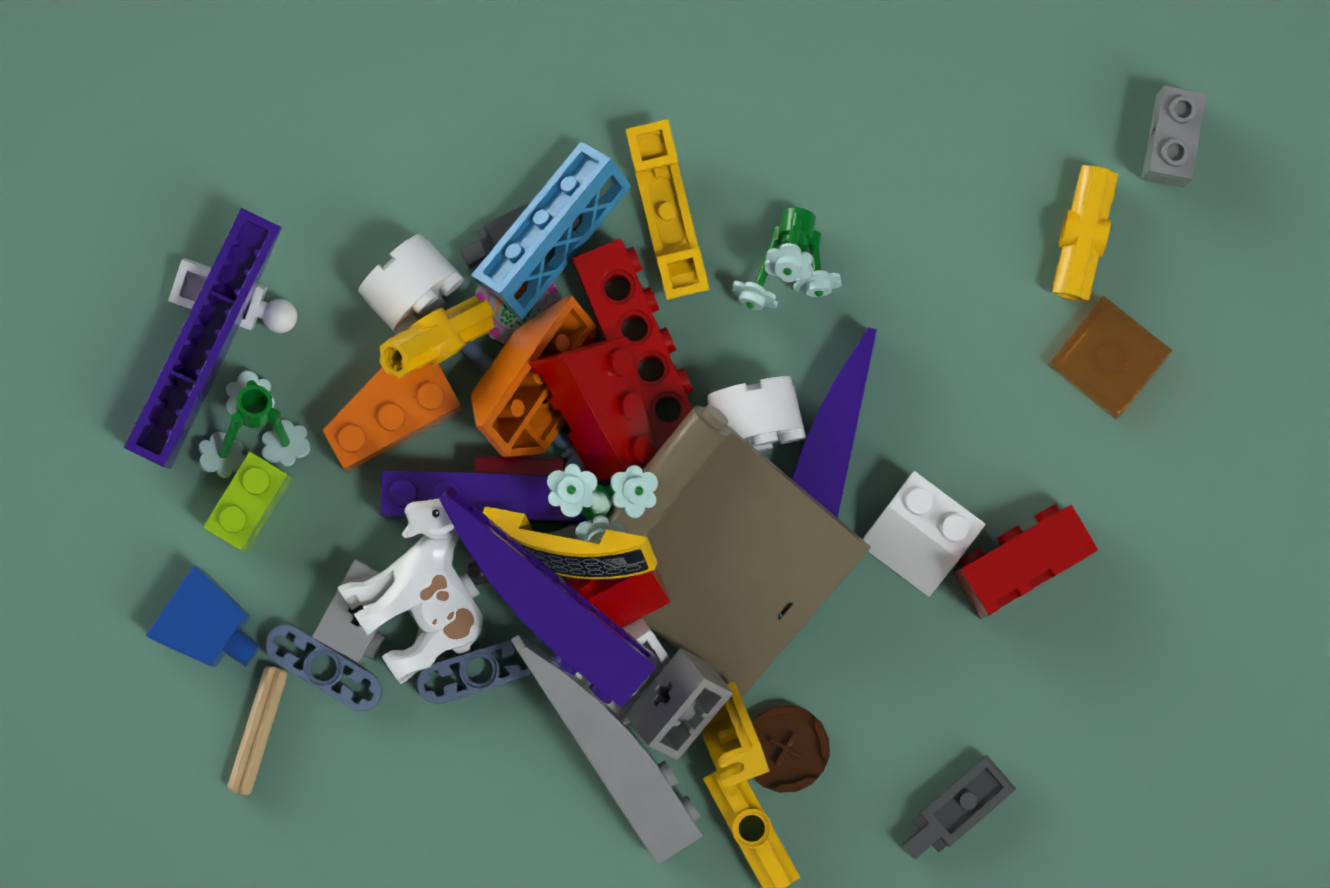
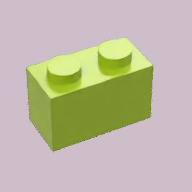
[203,451,293,553]

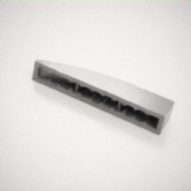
[511,635,703,865]

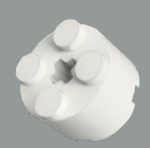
[358,234,465,335]
[707,376,806,452]

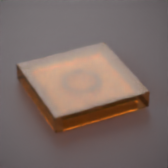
[1048,296,1173,420]

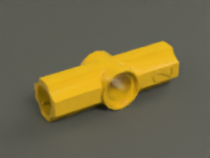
[1051,165,1119,302]
[379,296,495,379]
[702,771,801,888]

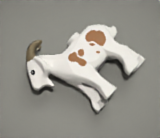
[337,499,483,684]

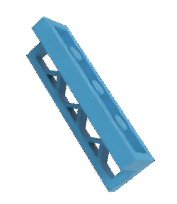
[471,142,631,320]

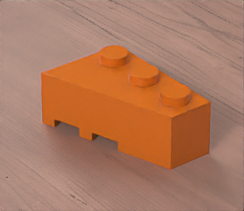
[323,363,464,473]

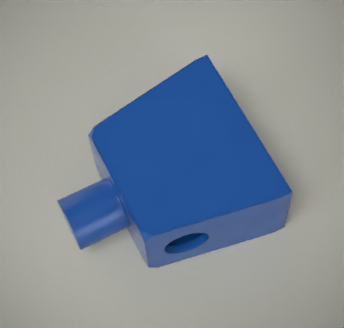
[145,566,261,667]

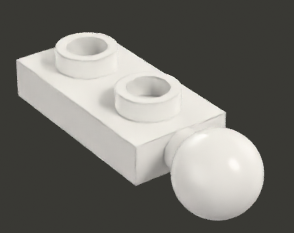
[168,258,298,334]

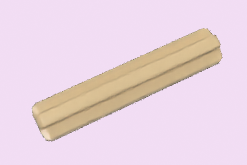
[227,666,288,795]

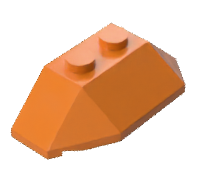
[470,296,597,457]

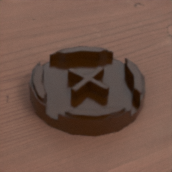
[751,705,830,793]

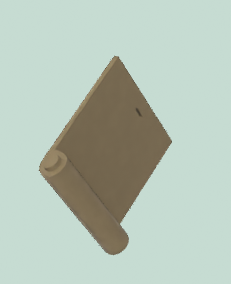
[605,405,871,698]

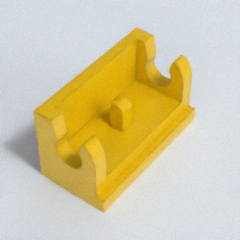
[701,681,770,789]

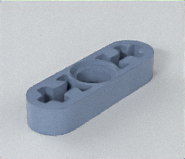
[266,625,383,711]
[417,637,540,704]

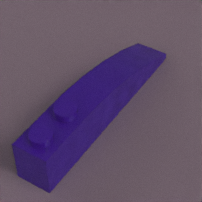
[124,208,282,469]
[792,327,877,518]
[380,470,613,523]
[439,486,658,708]

